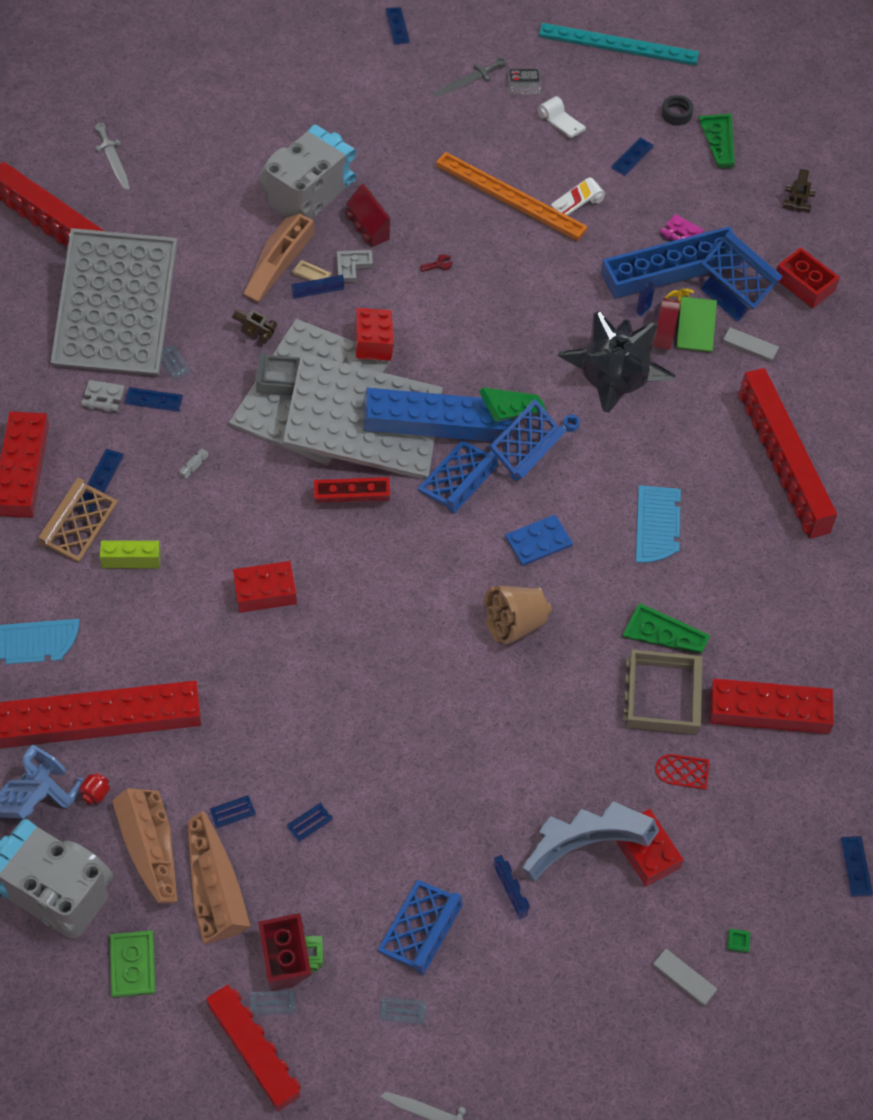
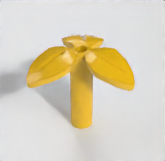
[665,288,694,310]

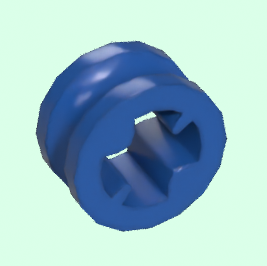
[563,414,580,432]

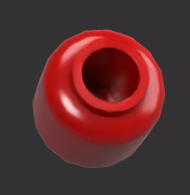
[79,773,110,805]

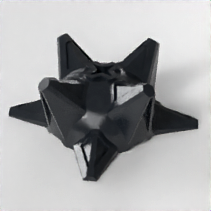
[558,311,675,412]

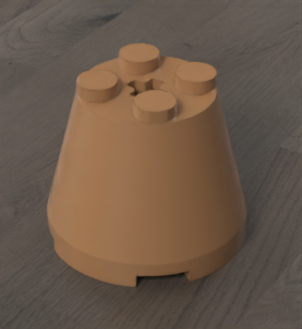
[483,585,552,645]

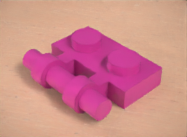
[659,214,704,241]

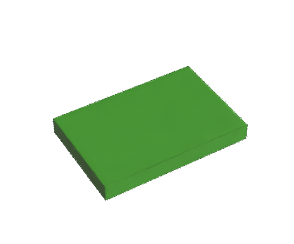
[677,297,717,352]
[110,930,156,998]

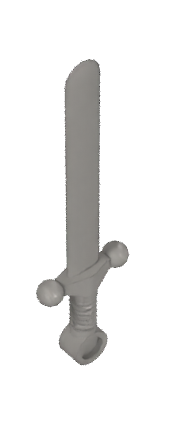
[95,123,130,189]
[380,1092,466,1120]

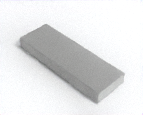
[723,327,779,362]
[653,949,718,1006]

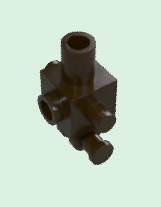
[783,169,816,213]
[232,309,277,344]

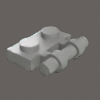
[81,380,125,412]

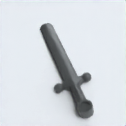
[432,57,506,97]

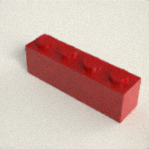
[314,477,390,503]

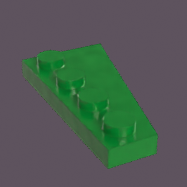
[699,114,735,168]
[479,387,546,422]
[622,603,710,654]

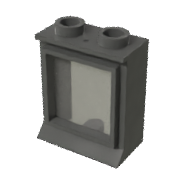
[256,351,300,396]

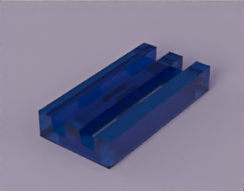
[636,281,655,316]
[210,795,256,829]
[287,802,333,842]

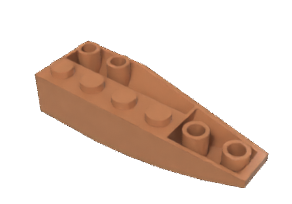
[243,214,314,303]
[112,788,177,903]
[188,811,251,944]

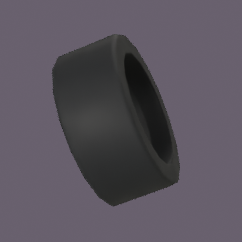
[661,95,693,126]

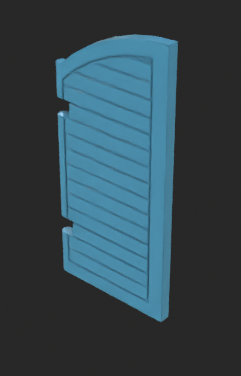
[636,485,681,563]
[0,619,79,664]

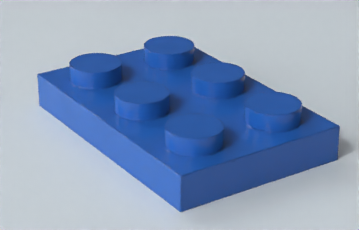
[505,514,573,566]

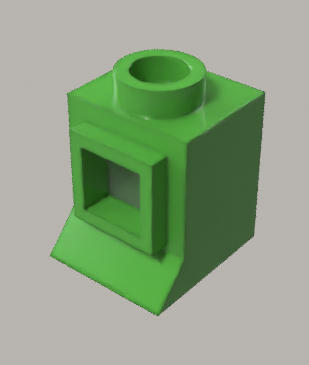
[305,936,323,972]

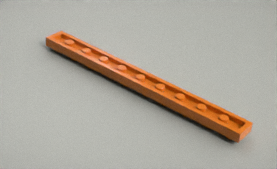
[436,152,588,241]

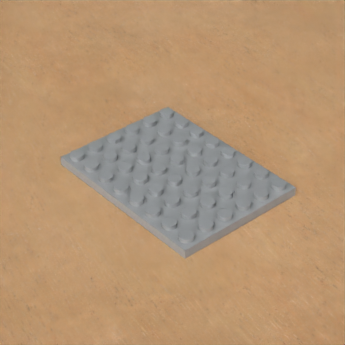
[51,228,178,376]
[229,319,392,466]
[282,353,443,479]

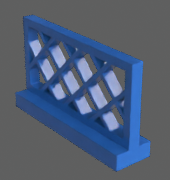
[701,230,782,309]
[489,399,566,481]
[418,440,499,514]
[377,880,463,975]

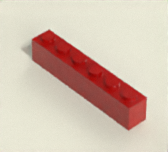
[206,984,301,1112]

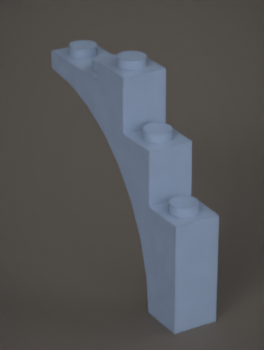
[523,801,659,882]

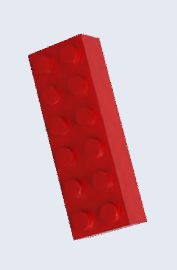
[0,411,49,518]
[710,678,834,734]

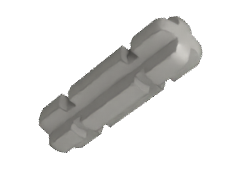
[179,448,208,479]

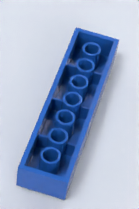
[601,226,742,299]
[363,388,514,442]

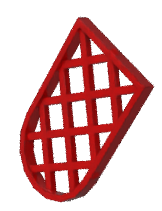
[655,754,709,790]

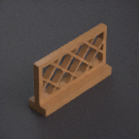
[38,477,118,562]

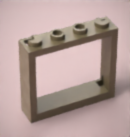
[623,649,702,735]

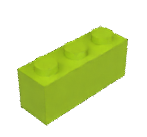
[100,541,161,568]

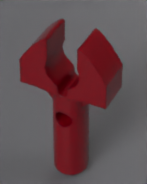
[420,254,453,272]

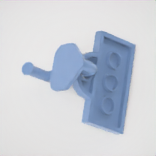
[0,745,85,819]

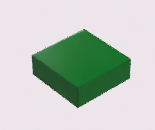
[727,928,750,953]

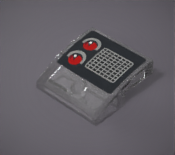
[507,69,542,94]

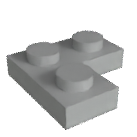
[337,250,373,283]

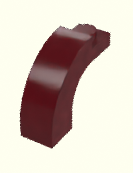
[653,298,680,350]

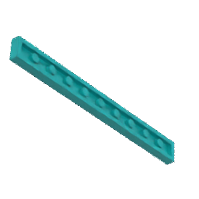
[539,23,699,66]

